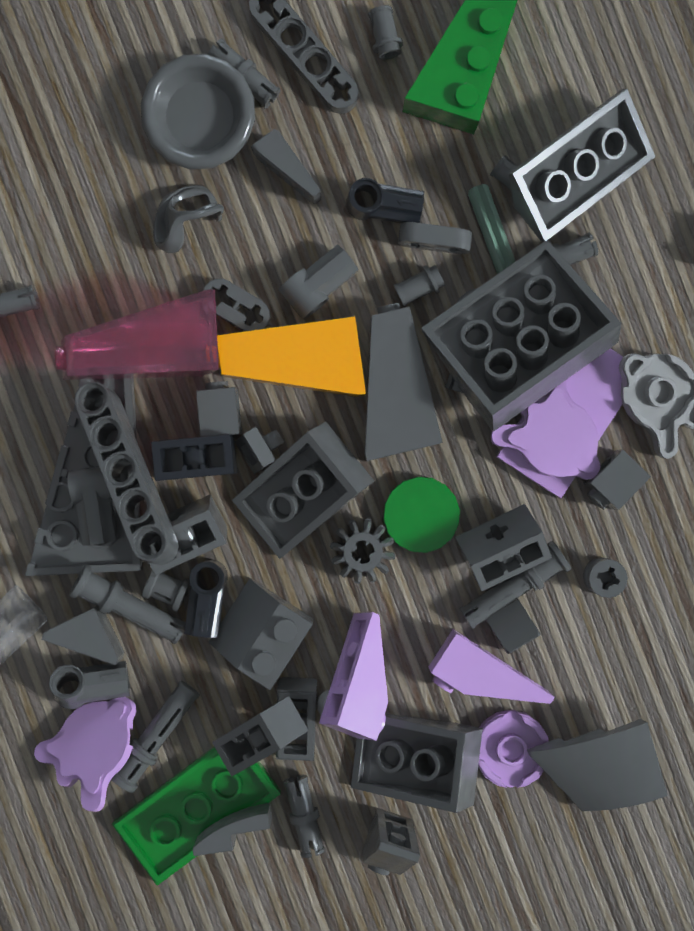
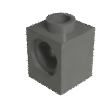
[196,381,242,437]
[583,450,651,510]

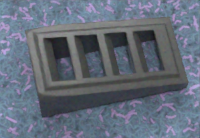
[251,129,321,204]
[276,677,317,761]

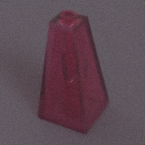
[54,290,219,380]

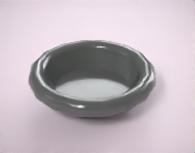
[141,54,255,170]

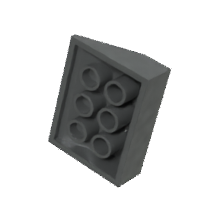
[421,240,622,432]

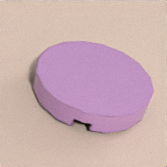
[478,710,549,788]

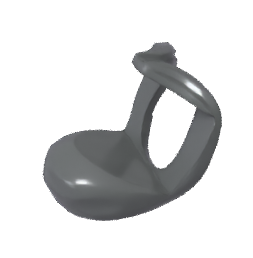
[153,185,224,253]

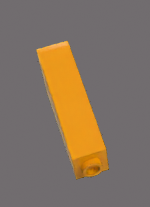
[211,316,366,397]

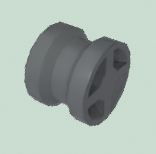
[583,557,628,598]

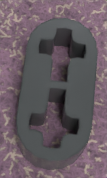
[398,222,472,254]
[202,278,271,332]

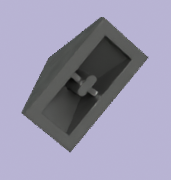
[41,606,125,665]

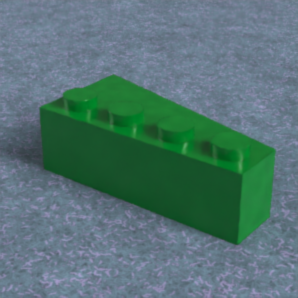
[402,0,517,135]

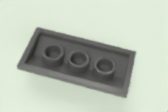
[509,89,656,242]

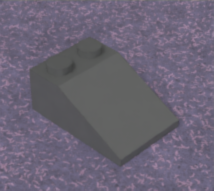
[232,422,374,559]
[351,714,483,813]

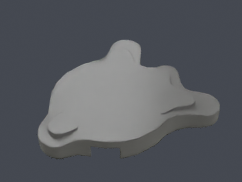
[619,353,694,459]

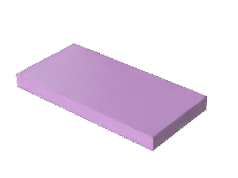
[496,348,623,498]

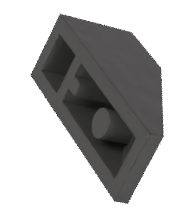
[362,808,420,875]

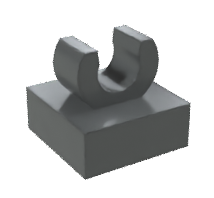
[235,427,284,474]

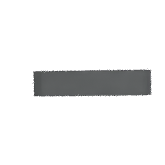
[74,381,179,565]

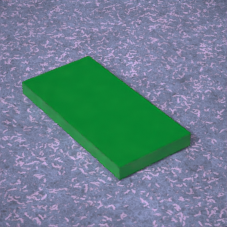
[112,747,281,886]

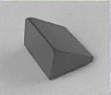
[486,599,541,654]

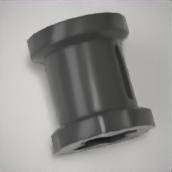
[142,570,190,612]

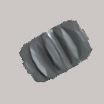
[330,518,395,584]

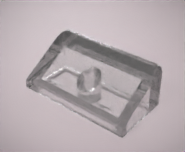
[0,585,48,665]

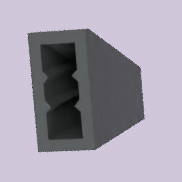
[364,303,443,461]

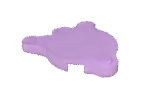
[490,381,600,480]
[34,697,136,812]

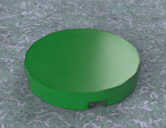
[383,477,460,553]

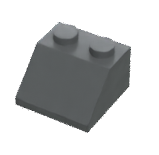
[208,578,314,690]

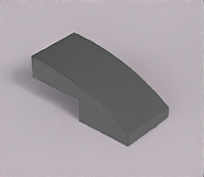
[193,803,272,856]

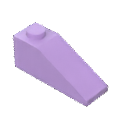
[319,612,388,741]
[428,629,555,704]

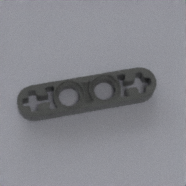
[249,0,358,114]

